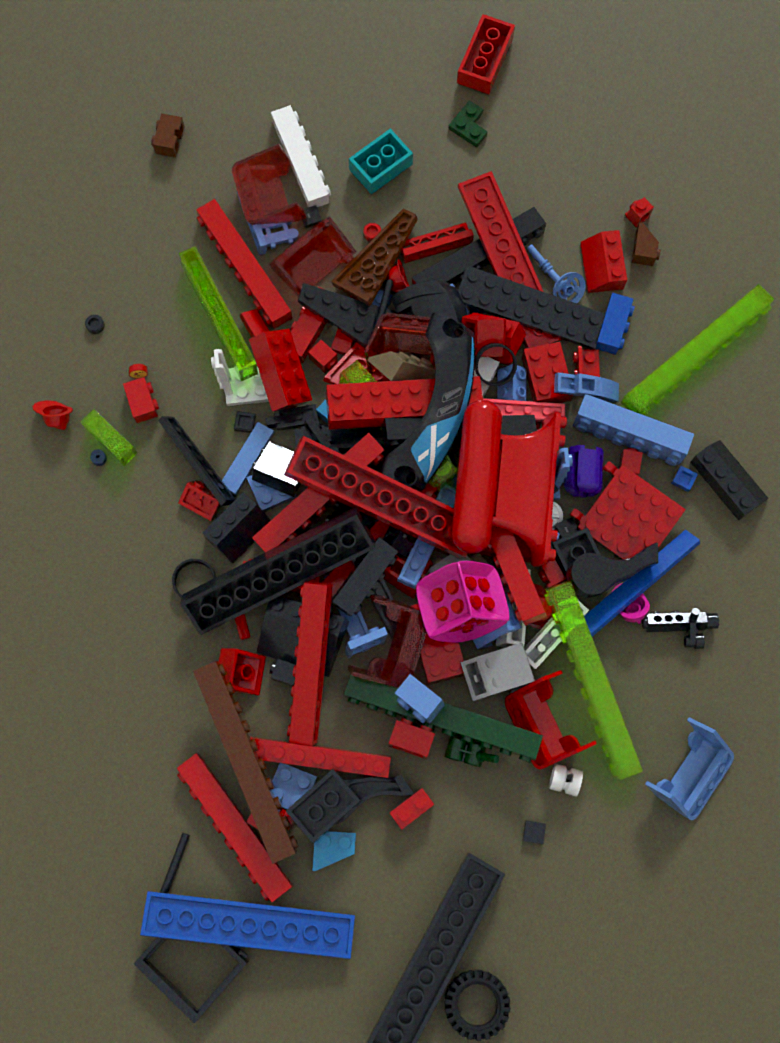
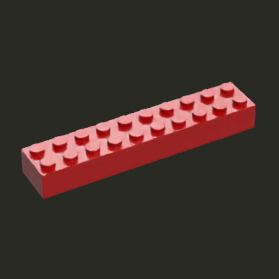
[284,436,468,559]

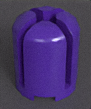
[564,445,604,498]

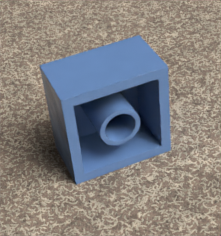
[395,674,445,724]

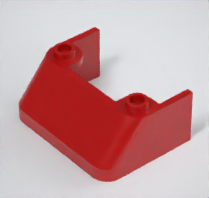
[505,670,597,770]

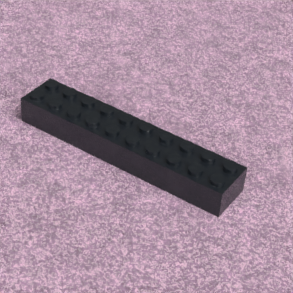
[180,507,375,636]
[366,853,505,1043]

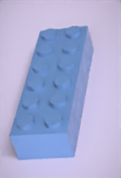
[573,394,694,466]

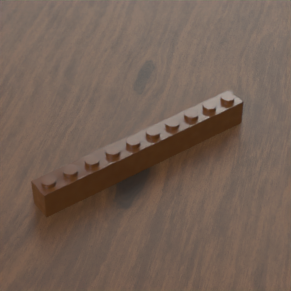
[193,661,299,864]

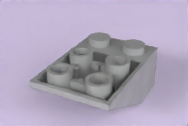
[460,643,535,701]

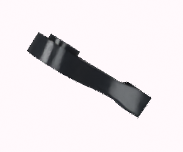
[566,543,658,598]
[336,775,414,824]

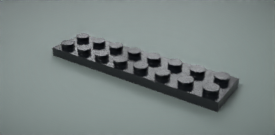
[458,265,606,350]

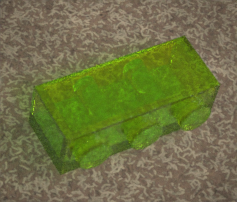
[80,409,137,466]

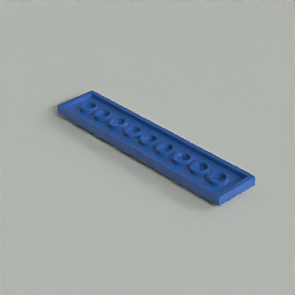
[140,891,355,959]

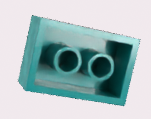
[349,128,413,195]

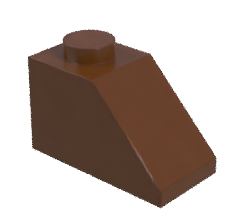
[631,222,661,266]

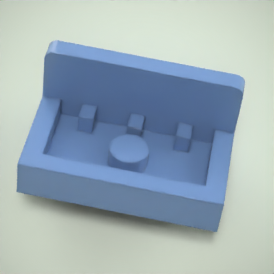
[497,364,526,401]

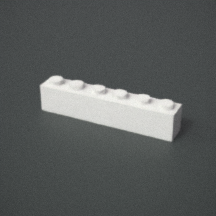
[271,105,331,208]

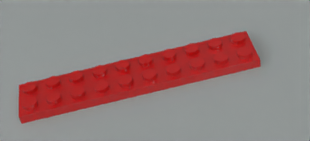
[457,171,563,348]

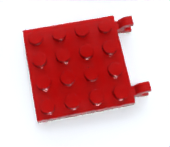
[569,461,686,560]

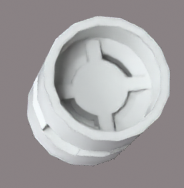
[549,763,583,797]

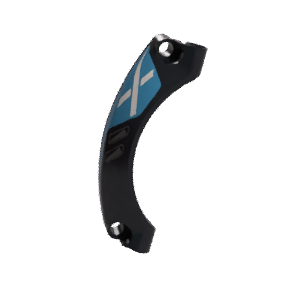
[380,313,475,491]

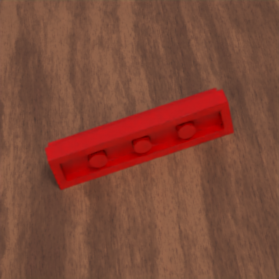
[400,222,474,264]

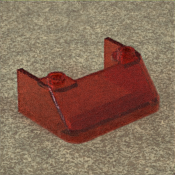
[364,313,436,374]
[348,594,427,688]

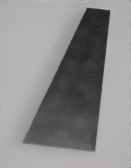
[298,283,406,355]

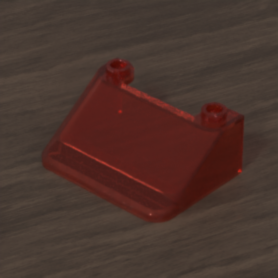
[232,144,307,225]

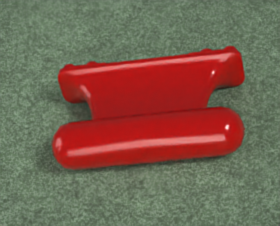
[451,400,567,567]

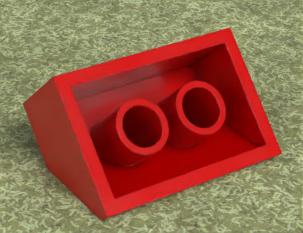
[580,230,627,293]

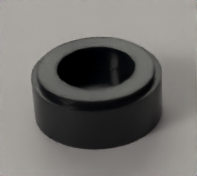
[85,315,105,334]

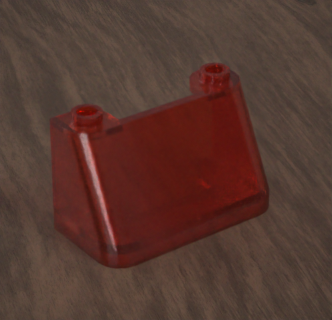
[269,216,357,296]

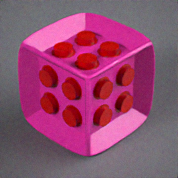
[416,561,509,643]

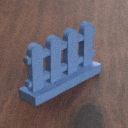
[237,181,299,255]

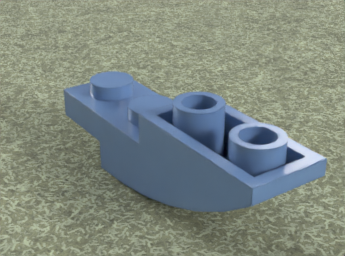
[554,372,619,402]

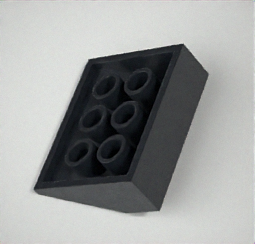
[257,596,349,677]

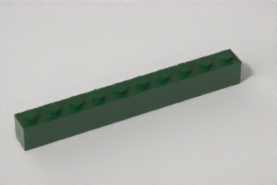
[344,672,543,763]

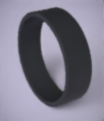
[475,343,517,386]
[172,559,216,598]

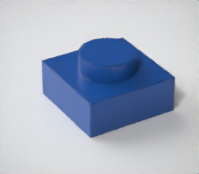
[671,466,698,492]

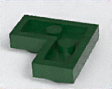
[448,100,487,148]

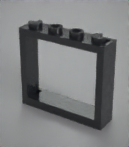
[134,938,249,1023]

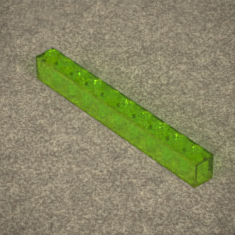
[621,284,775,416]
[544,581,643,780]

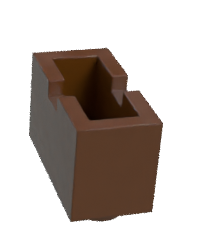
[151,113,185,158]

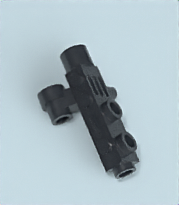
[642,608,719,649]

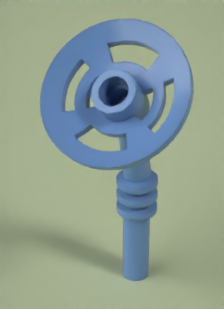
[527,244,586,304]

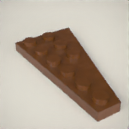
[331,208,418,306]

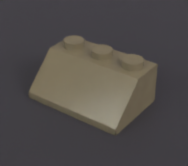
[368,351,436,381]

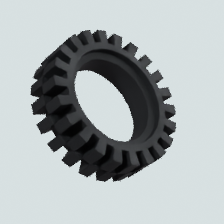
[444,970,511,1041]

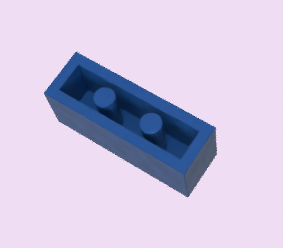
[595,292,635,355]

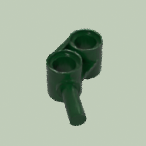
[444,737,499,767]

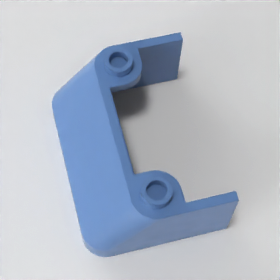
[645,717,734,820]

